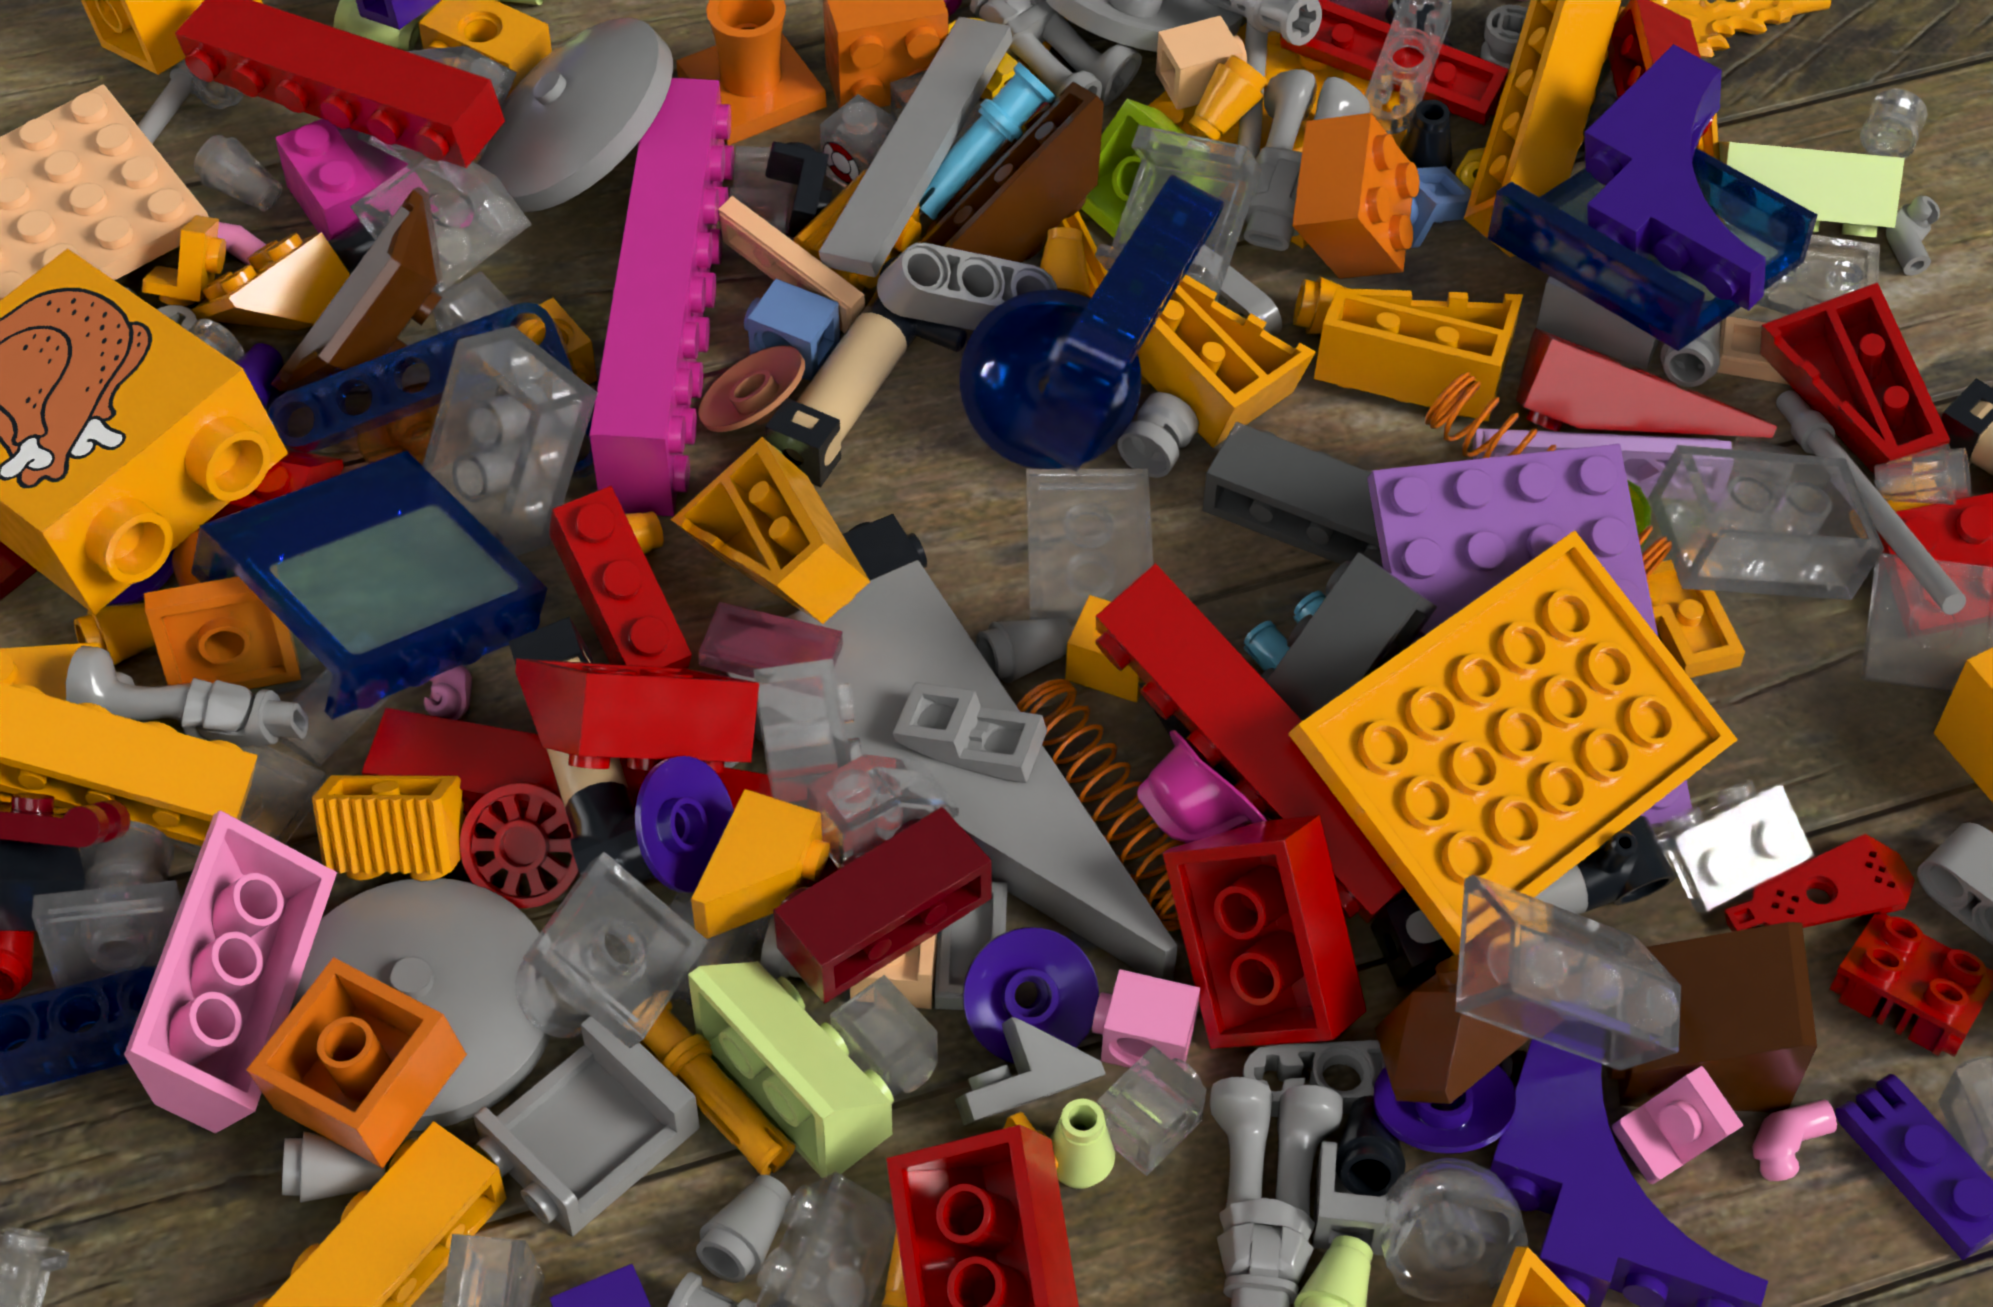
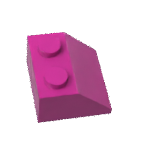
[275,119,439,241]

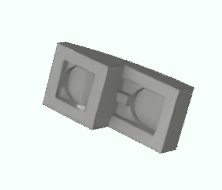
[893,682,1047,783]

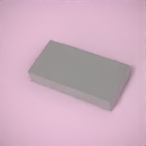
[935,882,1007,1010]

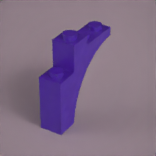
[1585,44,1766,311]
[1483,1022,1768,1307]

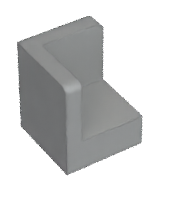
[1312,1141,1392,1255]

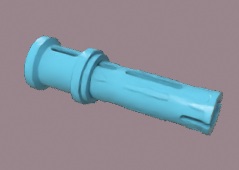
[919,62,1056,220]

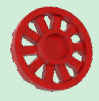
[460,782,580,908]

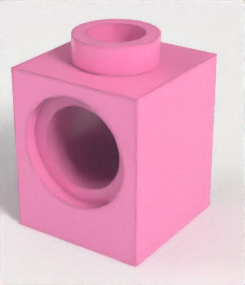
[1092,969,1200,1080]

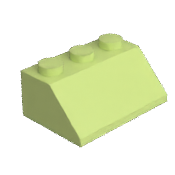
[1719,141,1905,237]
[688,961,894,1184]

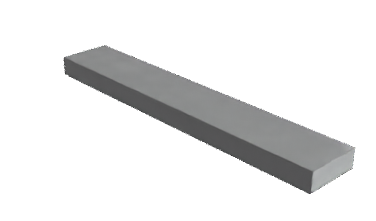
[819,17,1013,277]

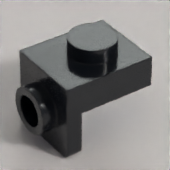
[765,142,833,237]

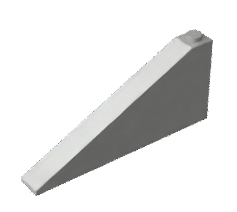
[713,560,1177,981]

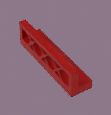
[1280,0,1509,126]

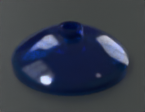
[959,289,1141,471]

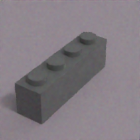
[1202,422,1383,568]
[1212,552,1437,814]

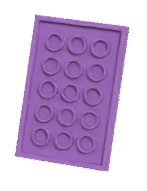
[1367,443,1694,828]

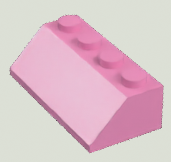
[124,810,337,1134]

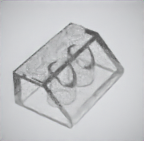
[1455,875,1681,1070]

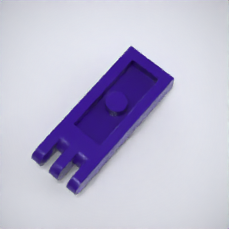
[1835,1074,1993,1260]

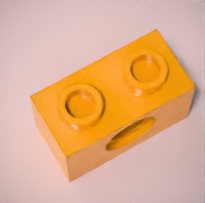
[418,0,552,101]

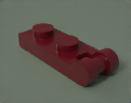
[0,793,130,848]

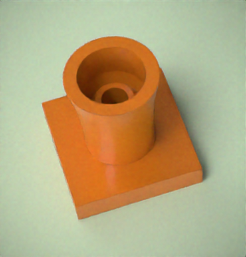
[676,0,827,145]
[144,527,302,689]

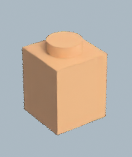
[1156,15,1247,110]

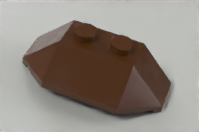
[916,82,1104,263]
[271,186,443,391]
[1375,921,1614,1104]

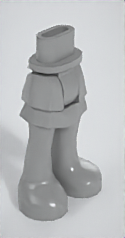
[970,0,1142,106]
[1244,69,1371,251]
[66,646,308,748]
[1209,1077,1343,1307]

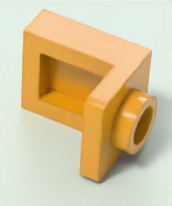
[142,215,226,306]

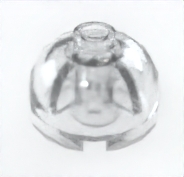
[1379,1158,1528,1302]

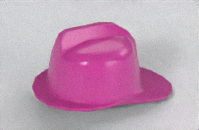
[1137,730,1267,843]

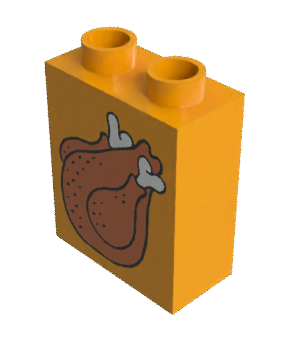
[0,248,288,615]

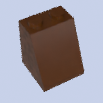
[1601,922,1817,1112]

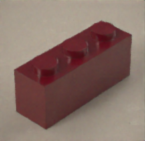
[773,807,992,1004]

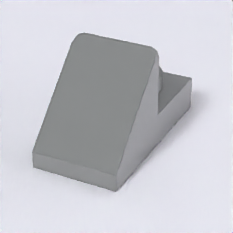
[955,1017,1106,1126]

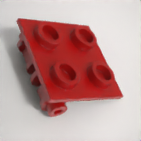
[1829,912,1993,1057]

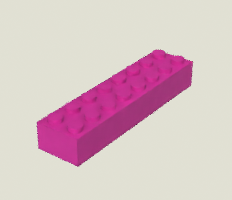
[590,78,735,516]

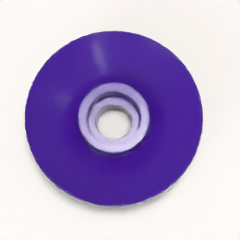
[635,756,734,893]
[962,927,1099,1064]
[1373,1065,1516,1153]

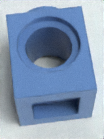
[744,279,840,381]

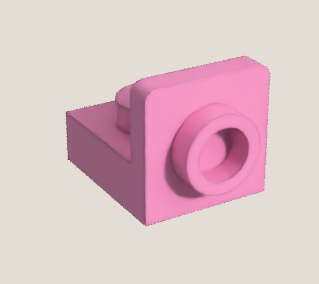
[1612,1066,1744,1184]

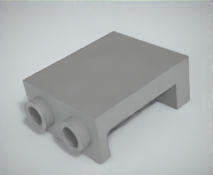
[473,1007,700,1237]

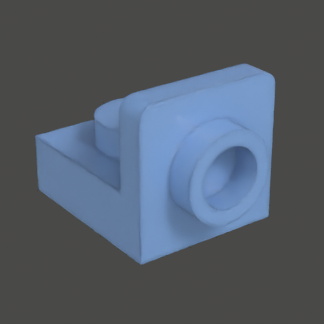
[1410,166,1472,248]

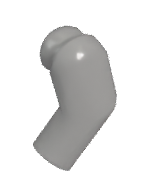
[1886,195,1940,276]

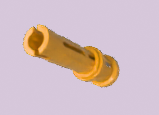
[621,994,796,1175]

